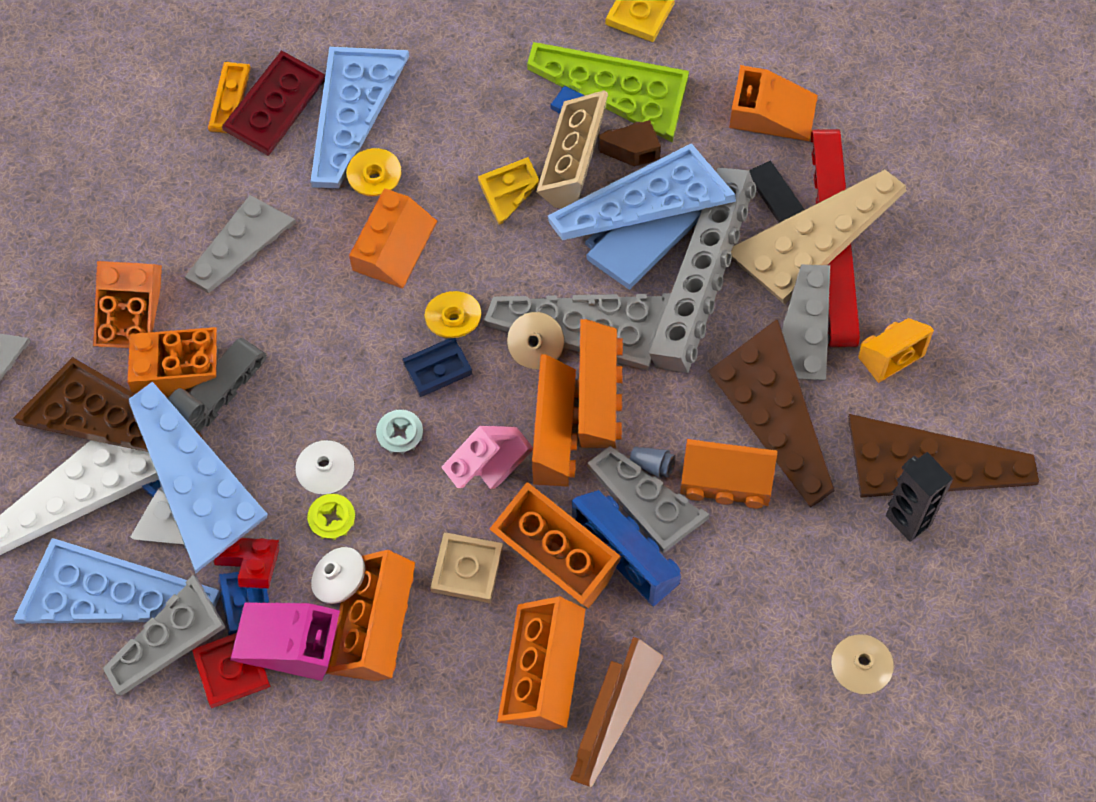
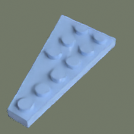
[311,47,409,189]
[548,143,736,240]

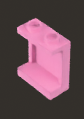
[442,426,533,489]

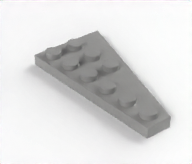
[484,293,671,371]

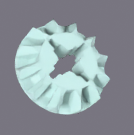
[376,410,423,454]

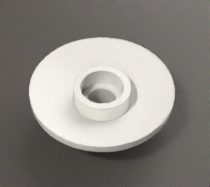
[296,440,354,494]
[311,547,365,604]

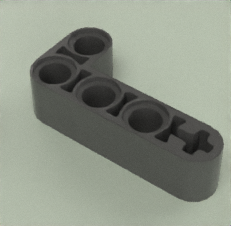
[168,338,266,432]

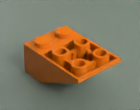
[729,65,818,141]
[93,261,162,348]
[127,327,217,398]

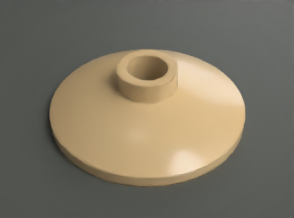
[507,312,564,369]
[831,634,894,694]

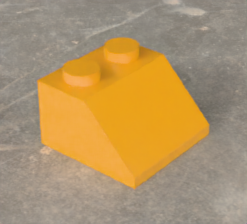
[858,318,934,383]

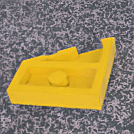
[478,157,539,225]

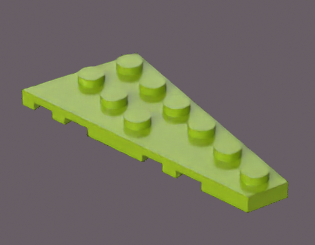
[527,42,689,143]

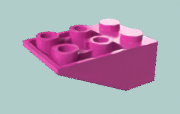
[231,603,340,681]

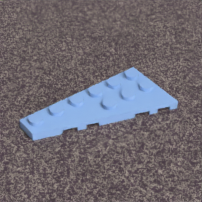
[129,381,267,574]
[13,538,221,624]

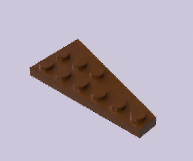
[708,319,835,508]
[13,357,203,452]
[848,414,1039,498]

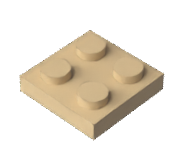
[430,532,503,603]

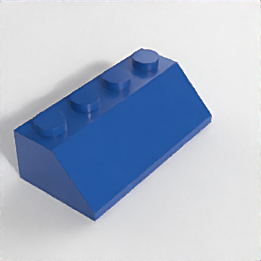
[572,490,681,607]

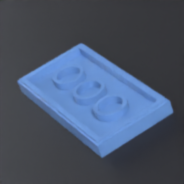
[586,210,701,290]

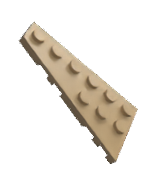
[731,170,907,305]

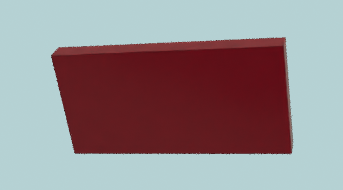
[222,50,325,156]

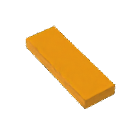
[208,62,251,133]

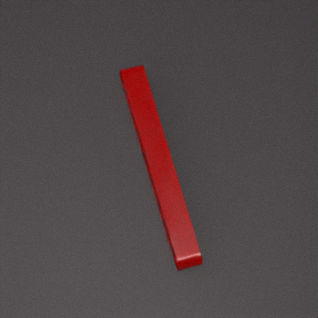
[810,129,860,347]

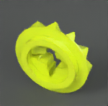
[307,494,356,540]

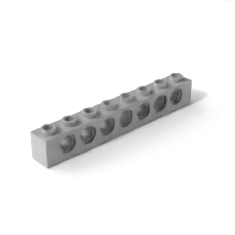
[649,168,756,373]

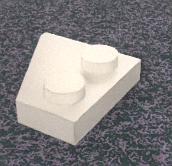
[130,487,184,544]

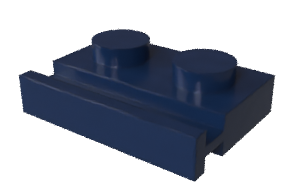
[402,338,472,397]

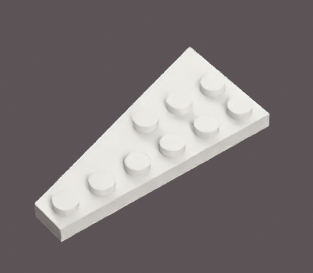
[0,440,159,555]

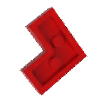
[214,538,279,589]

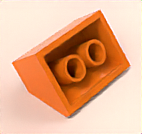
[349,188,437,289]
[680,439,777,509]

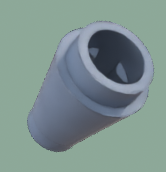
[630,446,676,478]

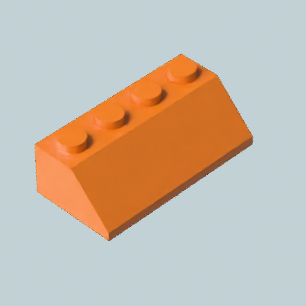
[578,319,623,449]
[532,354,579,487]
[490,482,621,608]
[325,550,416,681]
[497,596,586,730]

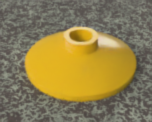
[346,148,401,196]
[424,291,482,338]

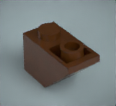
[598,120,661,167]

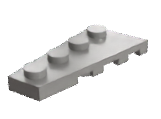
[185,195,296,293]
[782,264,830,381]
[587,446,710,553]
[103,575,226,696]

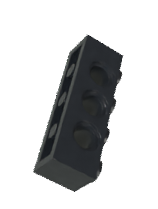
[886,452,953,542]

